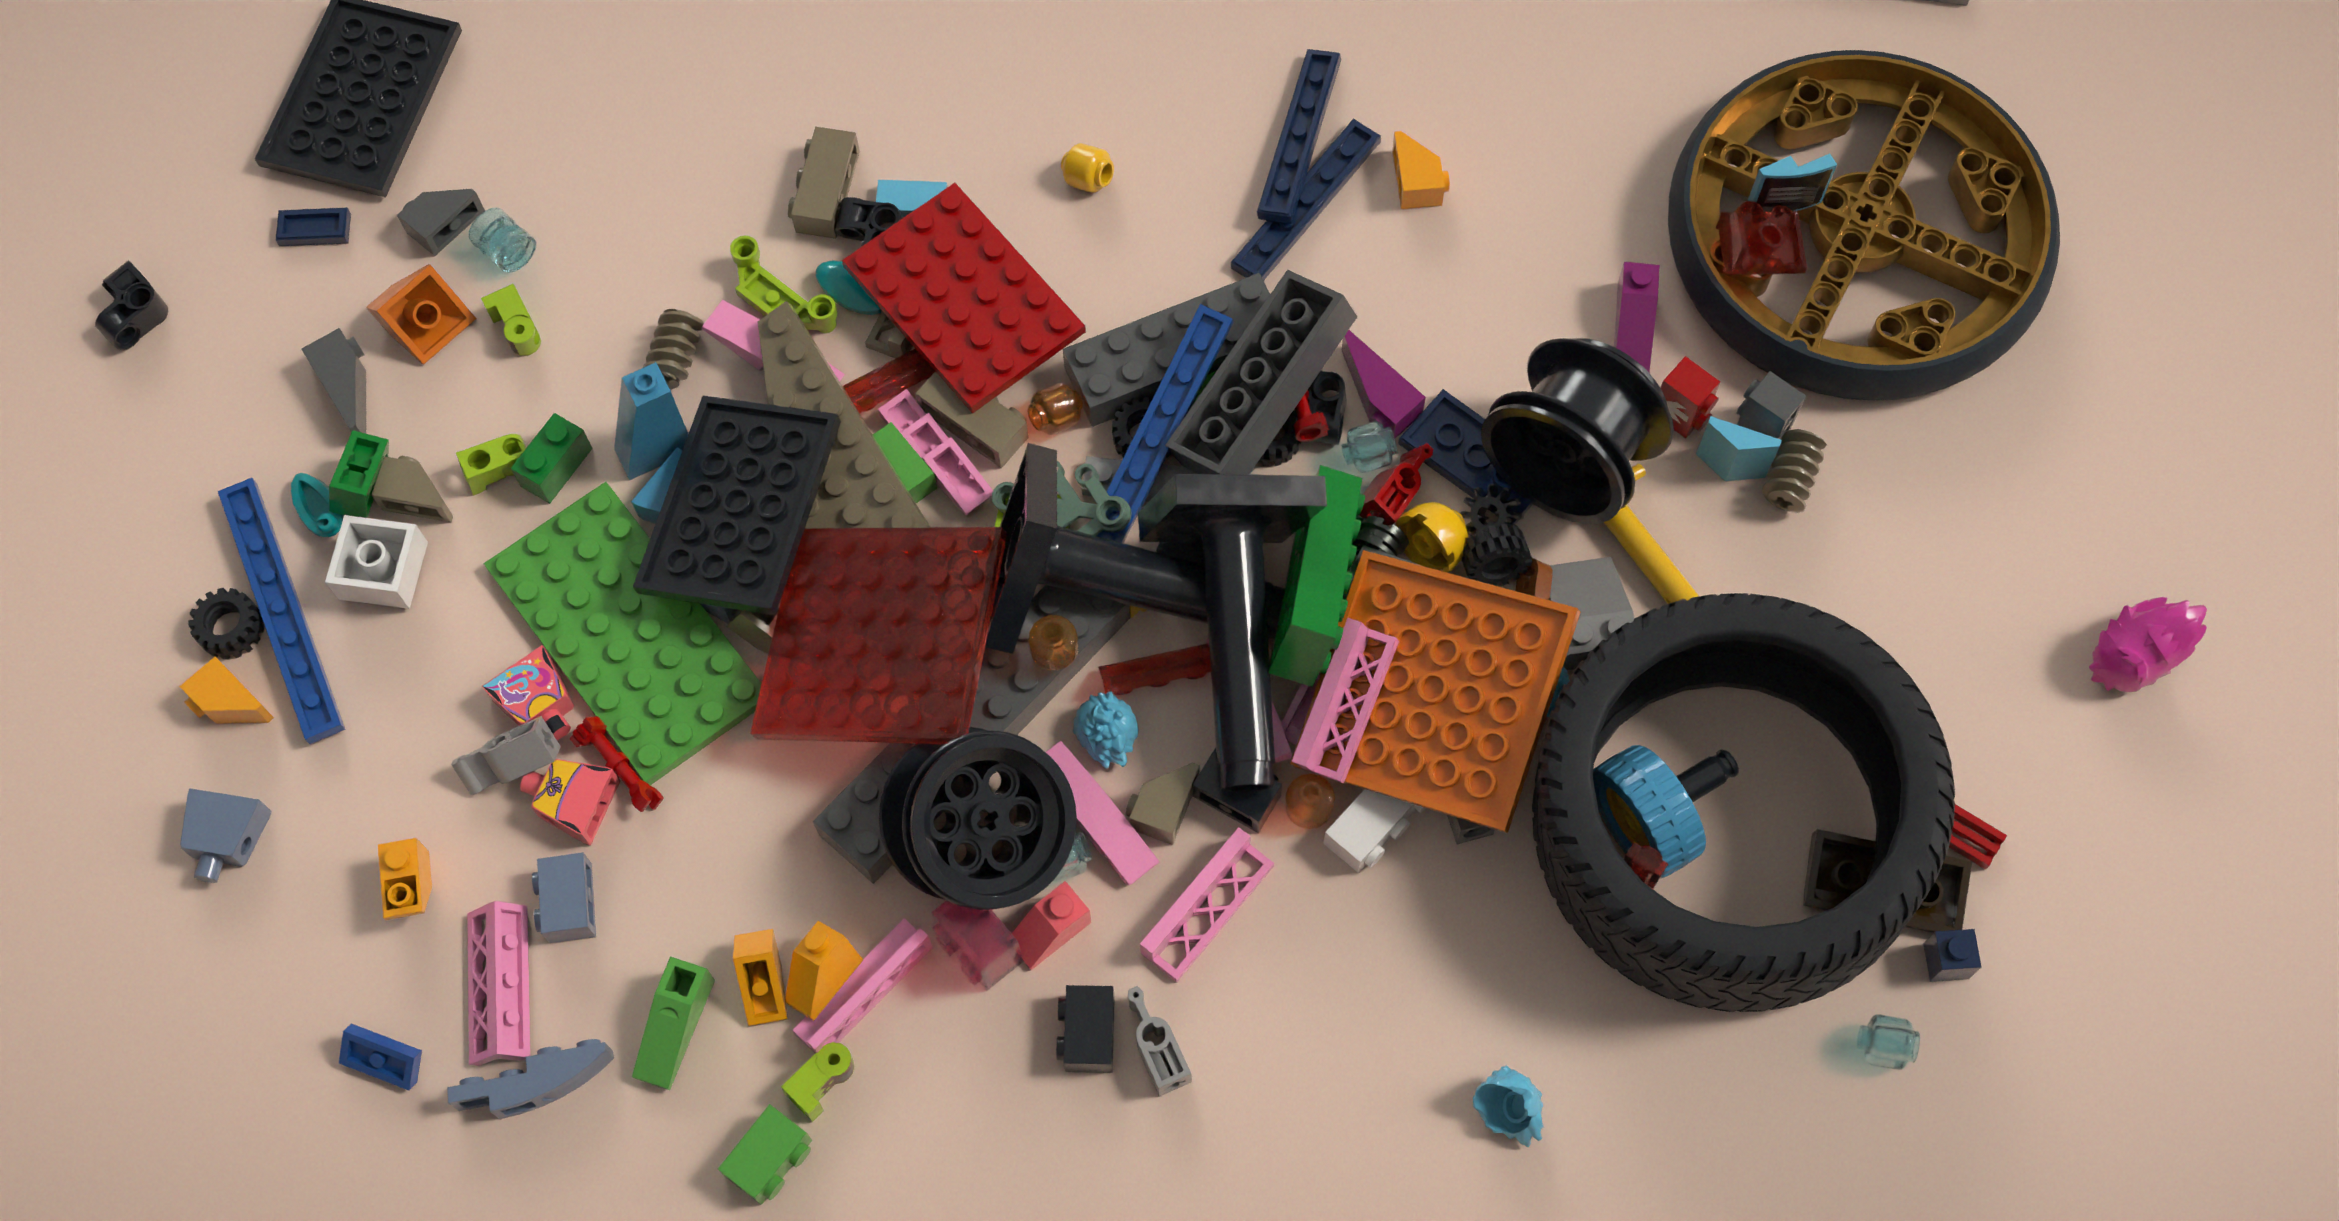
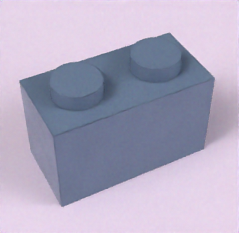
[532,852,596,943]

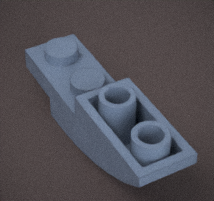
[447,1039,614,1119]

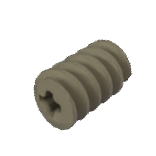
[643,309,704,389]
[1762,429,1827,513]

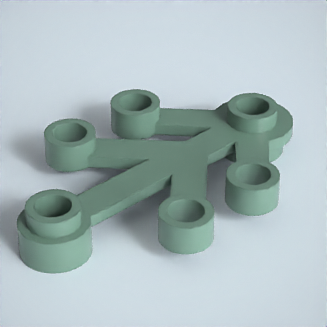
[992,461,1132,536]

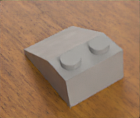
[1549,557,1634,670]

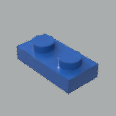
[339,1023,422,1090]

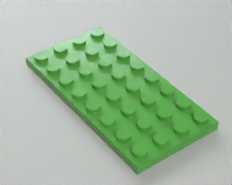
[483,482,767,786]

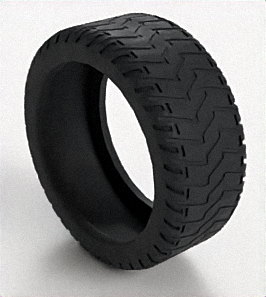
[1532,593,1955,1012]

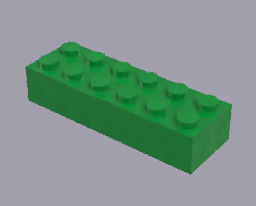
[1268,465,1365,687]

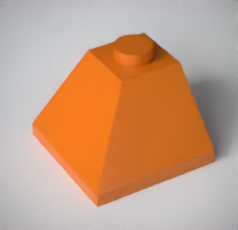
[366,264,477,365]

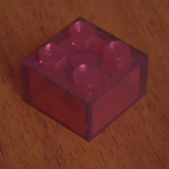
[932,900,1023,991]

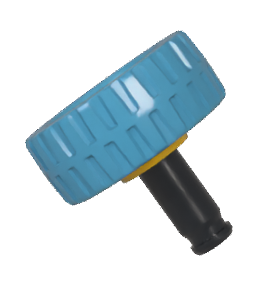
[1593,745,1739,879]

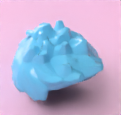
[1073,691,1139,769]
[1473,1065,1544,1147]

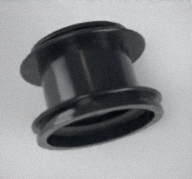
[1481,338,1674,524]
[879,727,1077,910]

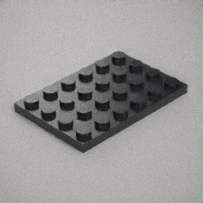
[255,0,462,198]
[633,395,841,615]

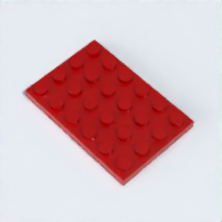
[842,182,1086,414]

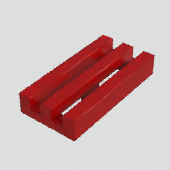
[1949,804,2007,870]

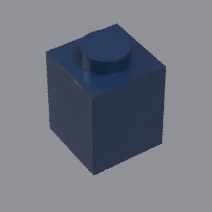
[1923,929,1982,982]

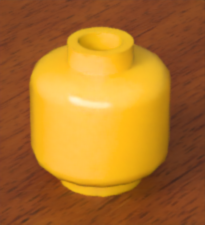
[1061,143,1114,193]

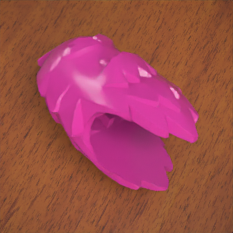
[2089,597,2207,692]

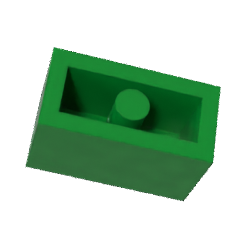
[510,413,593,504]

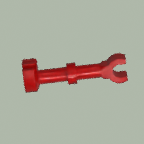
[1293,390,1329,442]
[570,716,664,812]

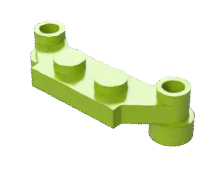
[730,235,837,333]

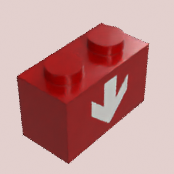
[1661,356,1720,439]

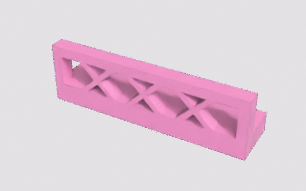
[1292,618,1399,783]
[1140,827,1274,982]
[467,901,530,1066]
[792,918,933,1054]

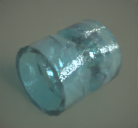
[468,207,536,273]

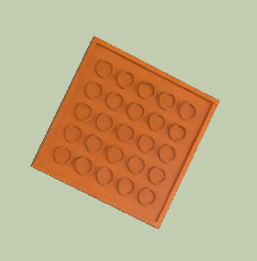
[1290,550,1581,833]

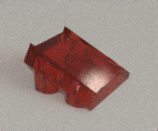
[1715,201,1807,275]

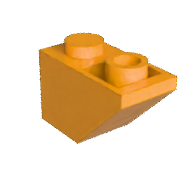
[378,838,432,920]

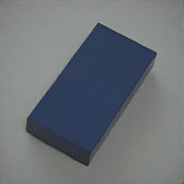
[276,207,351,247]

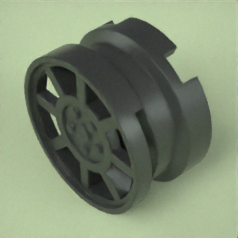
[1351,516,1409,557]

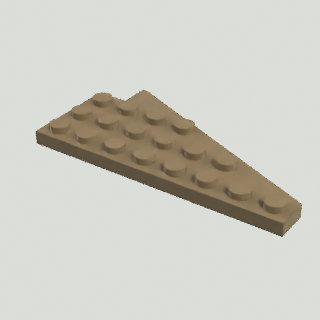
[758,301,933,593]

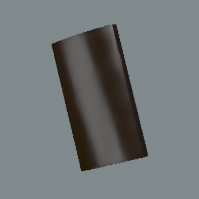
[1804,829,1972,933]

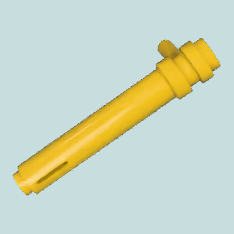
[1604,464,1699,604]

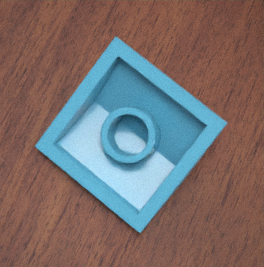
[1696,416,1782,481]

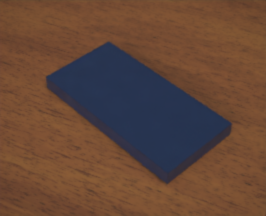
[1398,389,1533,525]

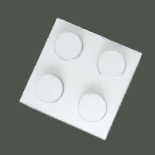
[325,515,428,609]

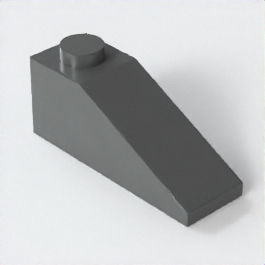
[301,328,366,433]

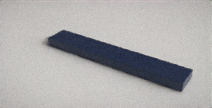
[1257,49,1341,224]
[1231,118,1381,281]

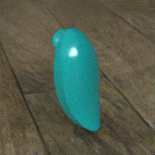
[816,260,882,315]
[291,473,344,537]

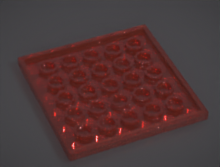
[750,527,1007,744]

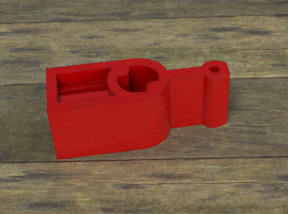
[1360,443,1433,526]

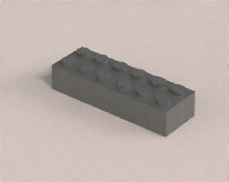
[1165,270,1357,475]
[1063,273,1270,427]

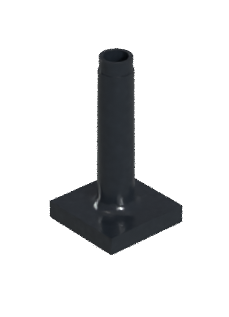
[983,443,1284,654]
[1138,474,1327,792]

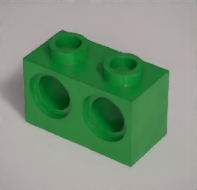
[329,430,389,518]

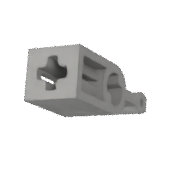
[451,716,561,795]
[1128,986,1192,1097]

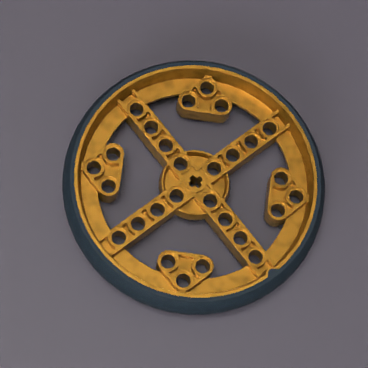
[1668,50,2060,401]

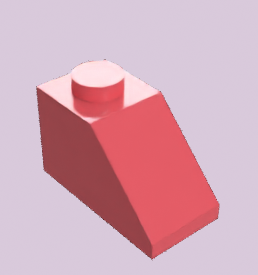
[1006,881,1092,970]

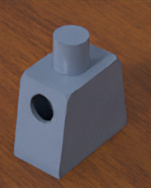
[180,788,272,883]

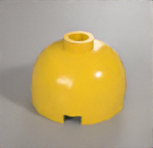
[1396,502,1468,573]

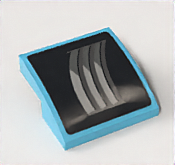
[1745,153,1837,214]

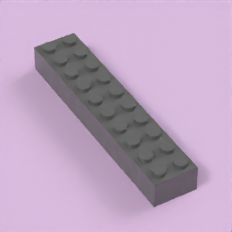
[813,585,1130,884]

